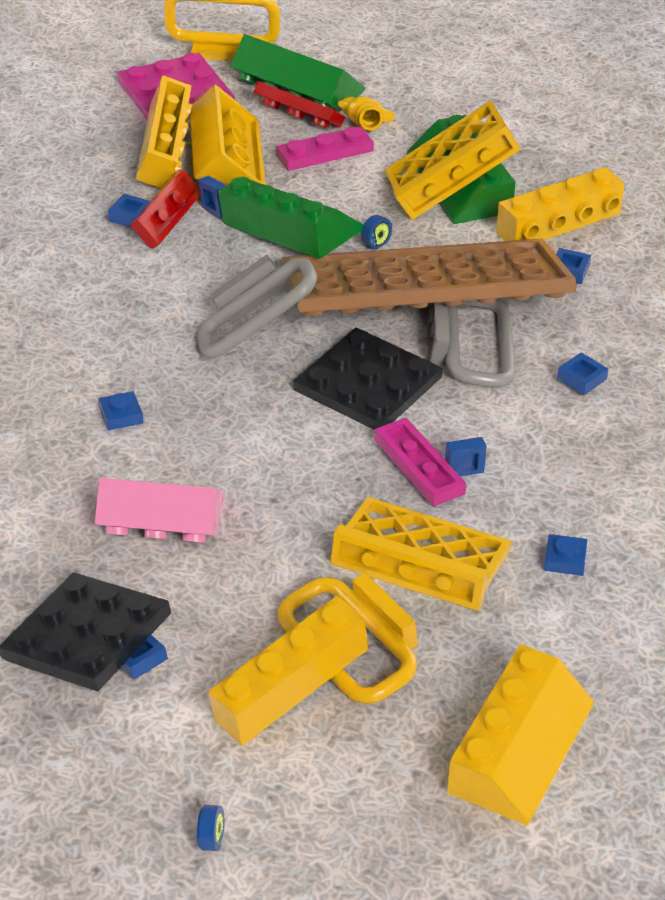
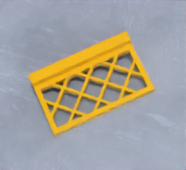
[384,100,522,220]
[330,497,512,611]

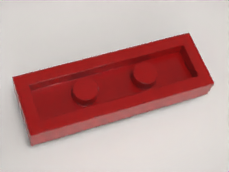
[254,81,345,129]
[130,168,200,249]

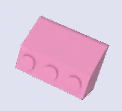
[95,478,225,543]

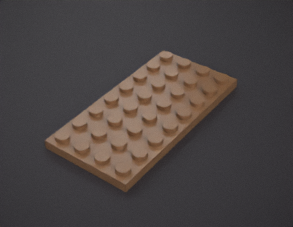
[281,239,576,316]

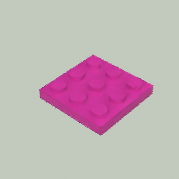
[117,53,235,119]

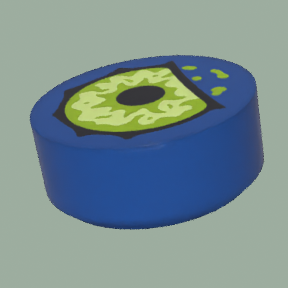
[361,214,392,249]
[197,805,225,851]

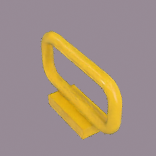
[164,0,280,61]
[277,572,418,704]

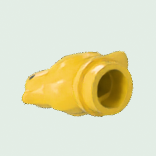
[337,96,395,131]

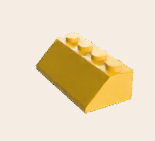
[190,84,266,185]
[447,644,594,826]

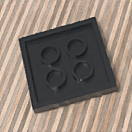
[293,327,443,430]
[0,572,172,692]

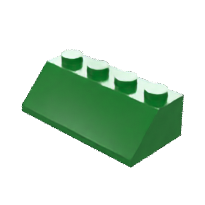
[230,34,366,111]
[407,115,516,224]
[218,177,363,259]

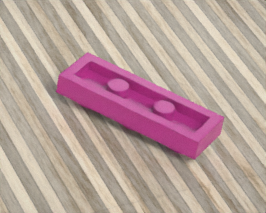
[276,126,374,171]
[374,417,466,507]

